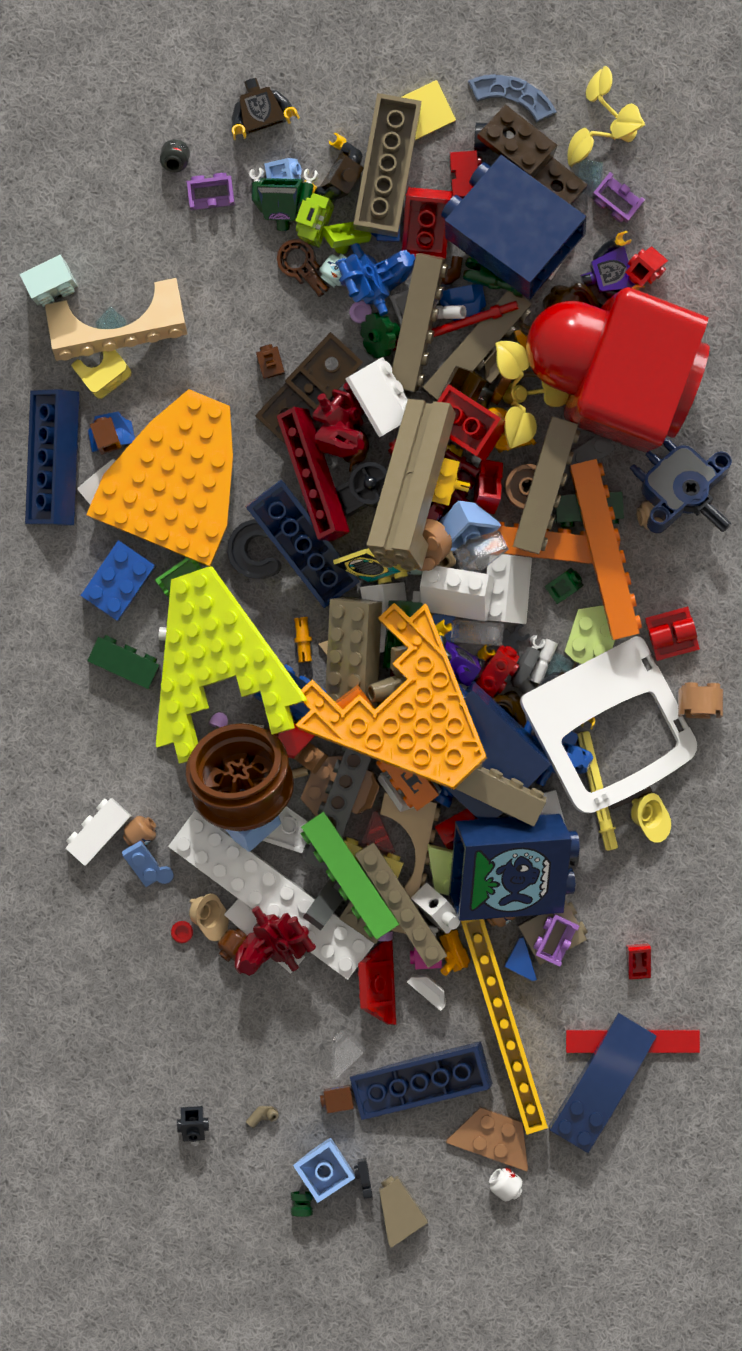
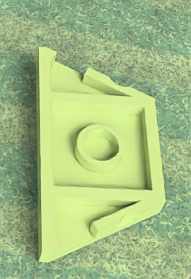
[564,606,615,664]
[427,844,453,895]

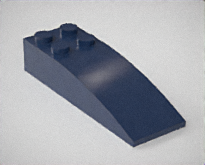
[245,479,360,608]
[549,1012,657,1153]
[350,1041,493,1120]

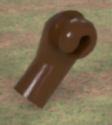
[441,256,463,285]

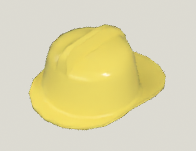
[631,793,671,843]

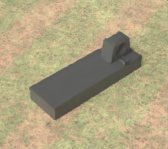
[303,879,343,931]

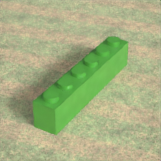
[300,812,400,940]

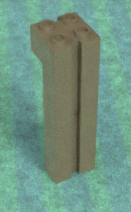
[367,399,456,570]

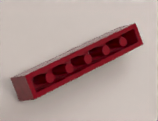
[277,407,350,541]

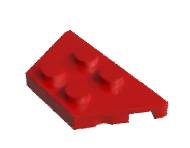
[358,940,396,1025]

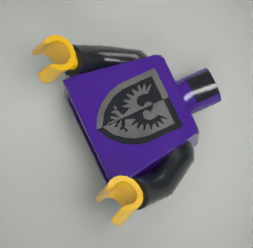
[580,231,645,299]
[435,619,495,686]

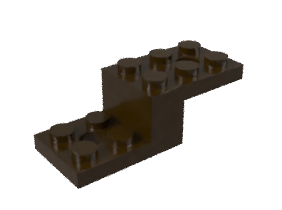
[477,104,588,205]
[255,332,363,445]

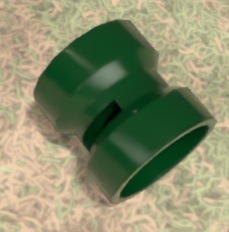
[291,1191,313,1217]

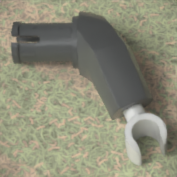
[511,635,545,695]

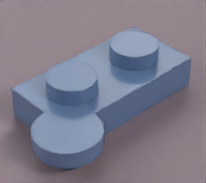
[122,841,174,887]

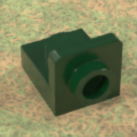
[544,568,584,604]

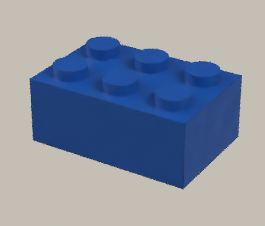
[80,540,156,621]

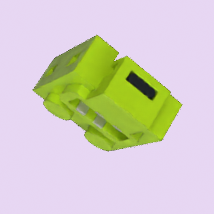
[295,193,335,248]

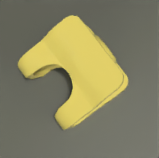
[71,350,132,399]

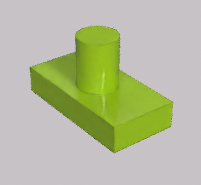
[322,221,372,254]

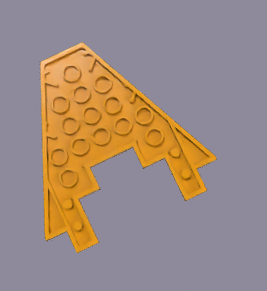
[296,603,487,790]

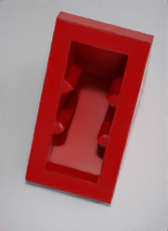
[626,943,651,980]

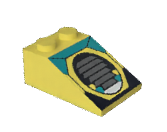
[333,548,415,585]

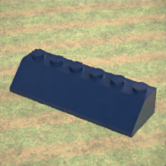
[25,389,80,525]

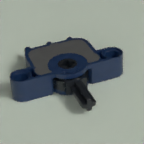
[630,438,732,534]

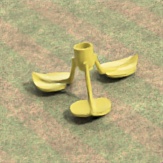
[567,66,645,167]
[495,341,569,448]

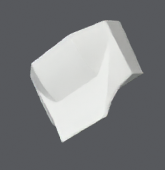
[407,974,446,1011]

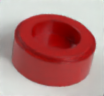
[171,921,193,943]

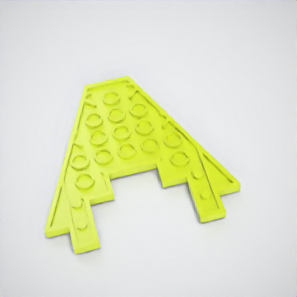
[156,567,307,764]

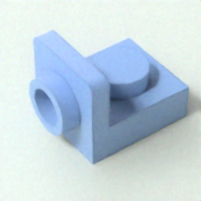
[264,158,302,179]

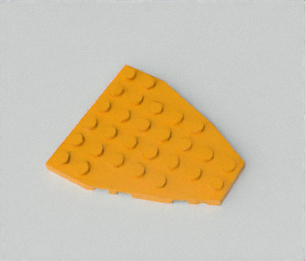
[86,389,233,567]

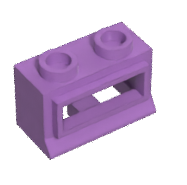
[592,172,645,223]
[187,173,235,210]
[533,914,579,967]

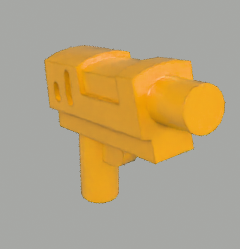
[439,929,470,976]

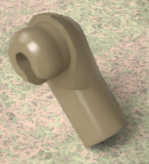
[246,1106,279,1128]

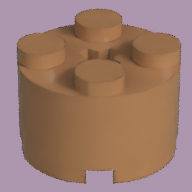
[505,464,536,510]
[417,519,452,571]
[678,682,723,719]

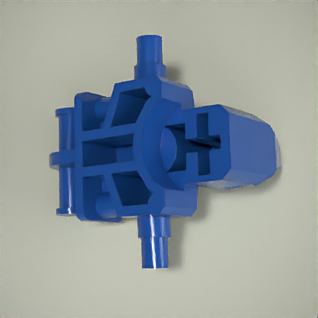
[335,243,415,316]
[524,720,593,786]

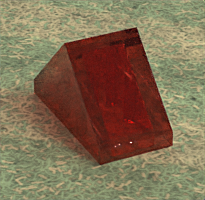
[362,810,395,854]

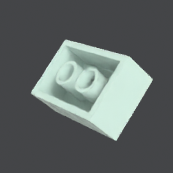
[20,255,77,307]

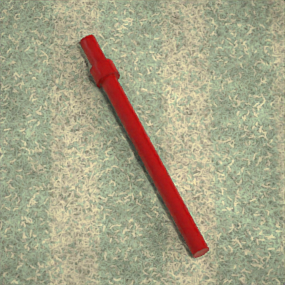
[393,301,519,351]

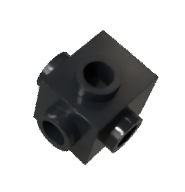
[177,1106,209,1142]

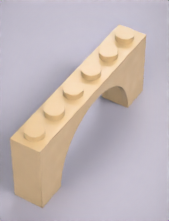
[45,278,187,361]
[380,792,440,934]

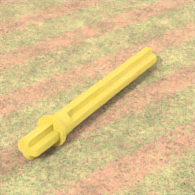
[577,731,618,851]

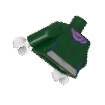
[249,168,318,231]

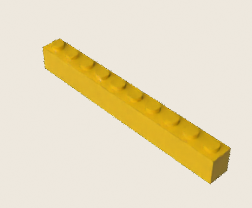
[461,919,548,1134]

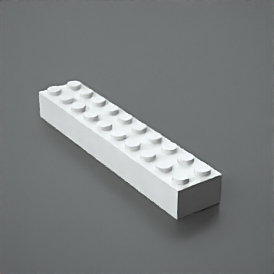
[168,810,374,980]

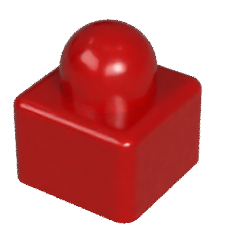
[526,287,710,453]

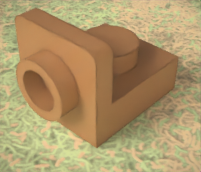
[294,742,328,774]

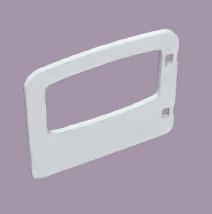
[520,636,697,814]

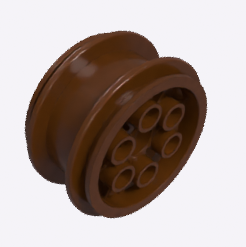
[186,723,294,831]

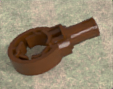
[277,239,330,297]

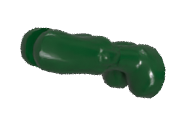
[463,257,523,298]

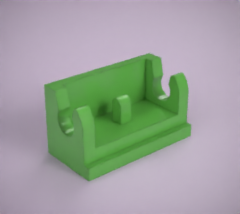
[155,558,202,598]

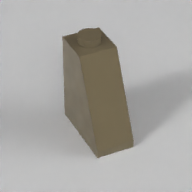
[379,1175,428,1248]

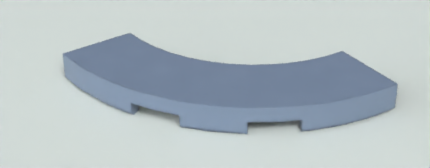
[468,74,557,123]

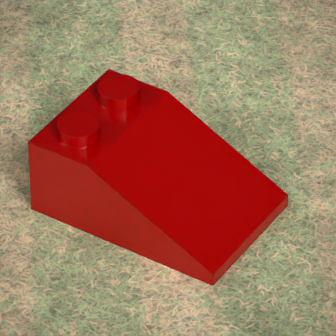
[402,187,452,259]
[437,384,505,461]

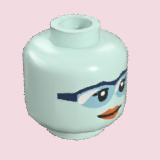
[320,254,347,288]

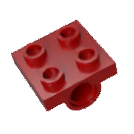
[645,606,700,661]

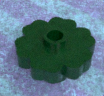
[360,312,400,358]

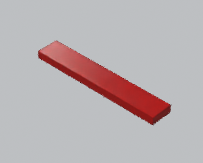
[566,1030,700,1053]

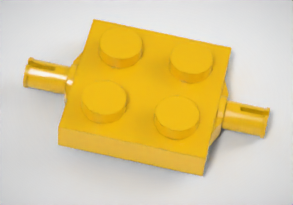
[432,458,470,506]

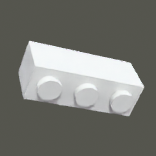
[66,798,131,866]

